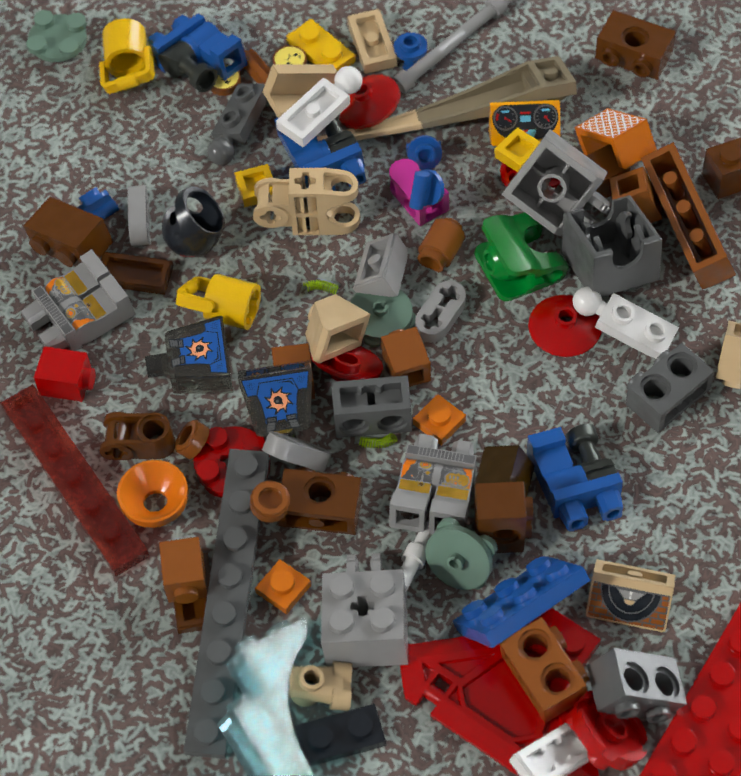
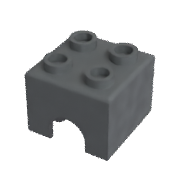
[562,195,662,298]

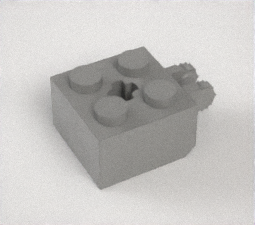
[502,129,612,236]
[321,553,408,668]

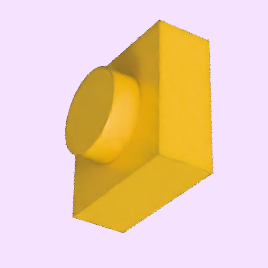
[494,127,540,172]
[234,164,273,208]

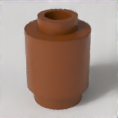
[417,218,466,272]

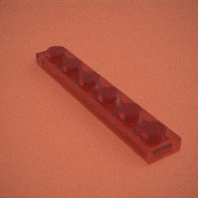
[0,384,150,577]

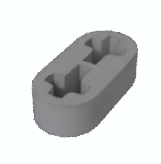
[128,185,150,246]
[415,280,466,343]
[262,431,332,472]

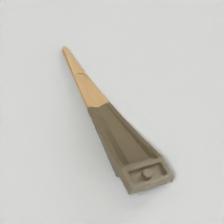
[317,56,577,141]

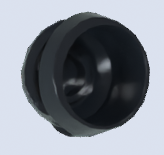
[162,186,225,258]

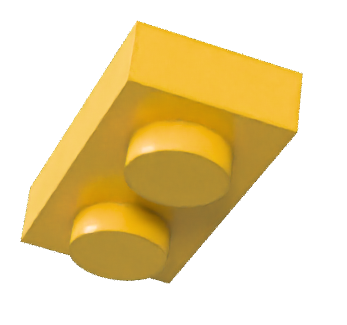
[286,18,356,71]

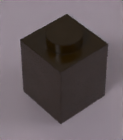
[474,445,535,497]

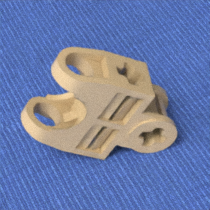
[253,168,360,235]

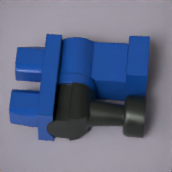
[147,13,248,93]
[274,114,366,191]
[527,423,623,532]

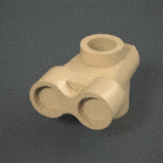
[287,661,352,711]

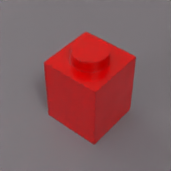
[33,346,96,402]

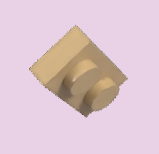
[347,9,397,74]

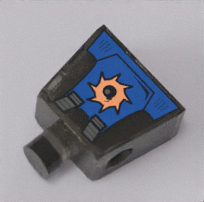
[145,316,234,394]
[238,360,312,438]

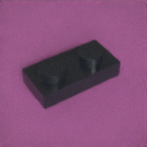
[295,704,386,768]

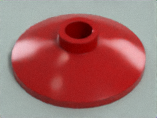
[338,74,400,129]
[528,295,602,357]
[310,346,383,382]

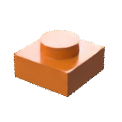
[413,394,466,446]
[255,559,311,615]

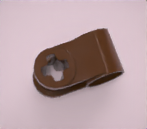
[100,412,176,460]

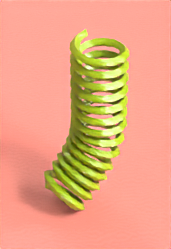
[303,279,339,294]
[359,433,398,449]

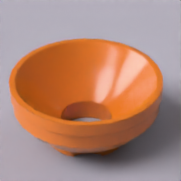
[117,460,189,528]

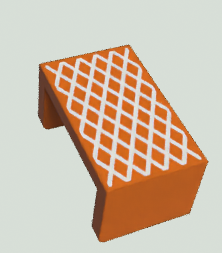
[574,108,657,169]

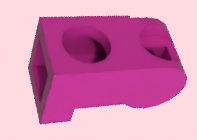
[389,159,449,226]

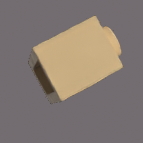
[305,294,371,363]
[716,321,741,389]

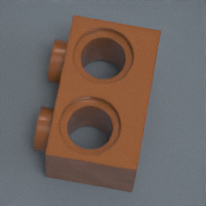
[499,617,590,723]

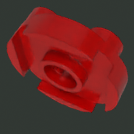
[193,426,271,498]
[566,690,648,770]

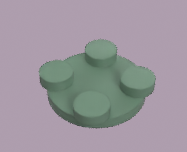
[26,10,87,62]
[351,290,416,347]
[425,517,498,590]

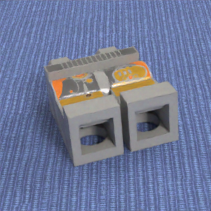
[20,249,136,351]
[389,434,477,534]

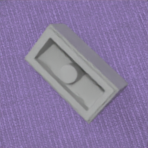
[353,233,408,297]

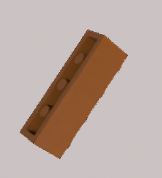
[641,142,736,289]

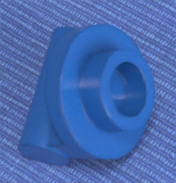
[394,32,428,71]
[406,135,442,170]
[409,169,445,210]
[77,187,119,220]

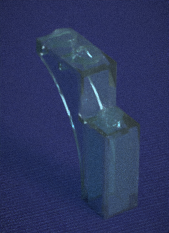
[217,618,315,776]

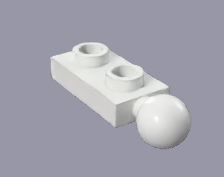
[276,66,362,147]
[573,286,679,359]

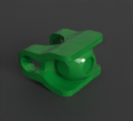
[474,212,569,301]

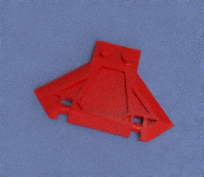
[399,607,601,776]

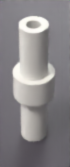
[400,521,432,591]

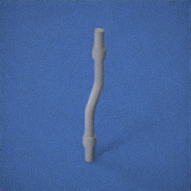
[392,0,514,94]

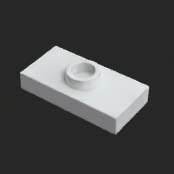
[509,723,589,776]

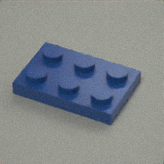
[452,556,591,648]

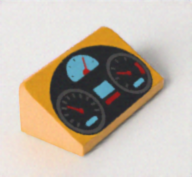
[489,100,561,146]

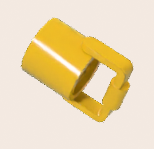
[99,18,155,94]
[176,274,261,330]

